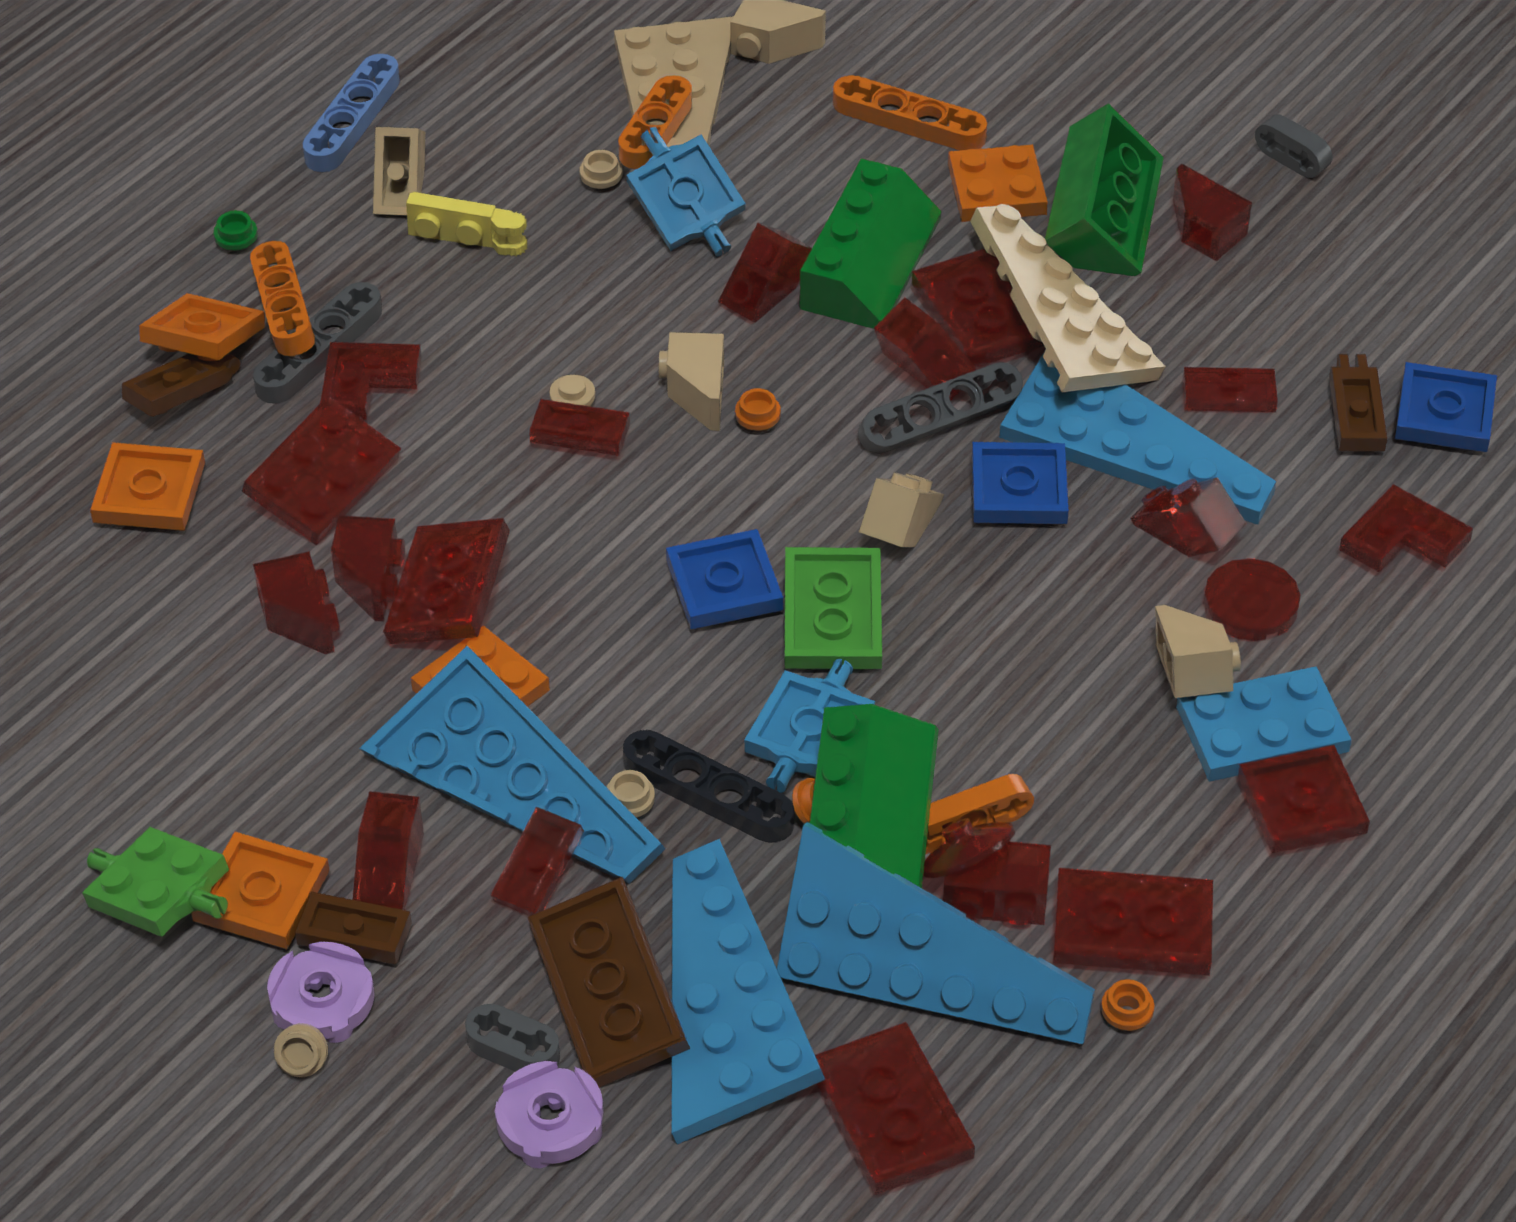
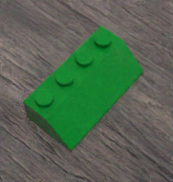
[1045,103,1164,276]
[800,158,942,331]
[810,704,939,888]

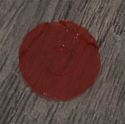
[1203,558,1301,641]

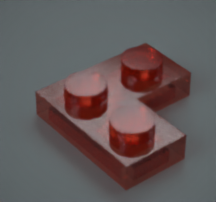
[320,342,422,421]
[1339,484,1473,572]

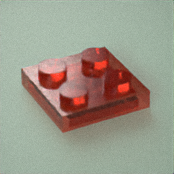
[1238,745,1370,854]

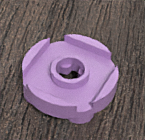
[267,942,374,1043]
[495,1061,604,1169]

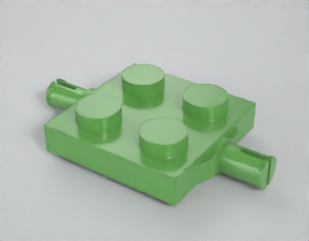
[82,827,229,937]

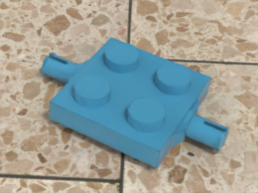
[626,127,746,257]
[744,659,875,793]

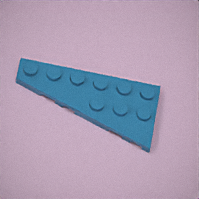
[999,352,1276,525]
[359,646,666,884]
[777,822,1095,1044]
[672,839,825,1144]

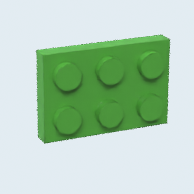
[785,547,882,669]

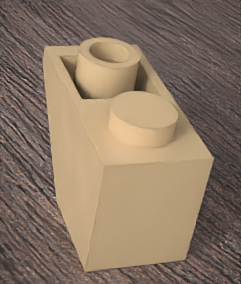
[859,472,944,547]

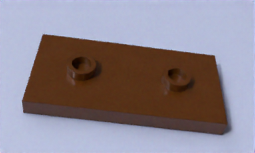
[527,877,690,1088]

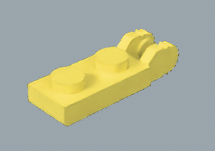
[406,192,527,256]

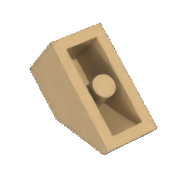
[730,0,826,64]
[373,127,426,216]
[659,332,724,431]
[1155,605,1241,698]

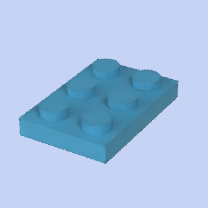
[1176,666,1352,782]

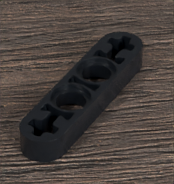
[623,730,794,843]

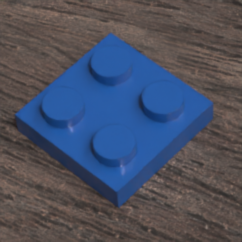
[1395,362,1497,452]
[972,442,1069,524]
[666,529,783,629]

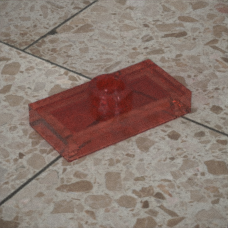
[1182,367,1278,412]
[529,399,630,456]
[490,807,584,916]

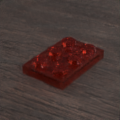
[911,248,1044,370]
[242,396,402,545]
[383,518,510,645]
[1053,868,1213,976]
[815,1022,975,1195]

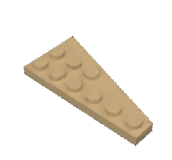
[614,16,734,147]
[970,204,1166,392]

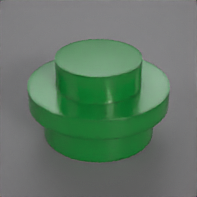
[213,210,258,251]

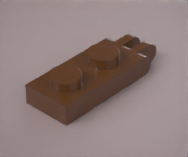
[122,353,240,417]
[1329,354,1388,451]

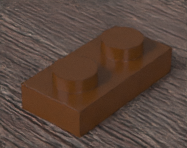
[295,892,412,965]

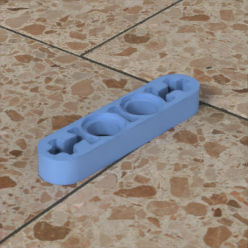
[302,54,400,172]

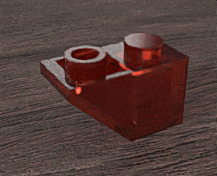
[1173,164,1252,262]
[718,223,812,323]
[874,297,977,401]
[1130,477,1247,557]
[331,515,405,622]
[253,552,340,654]
[353,791,424,910]
[943,841,1051,925]

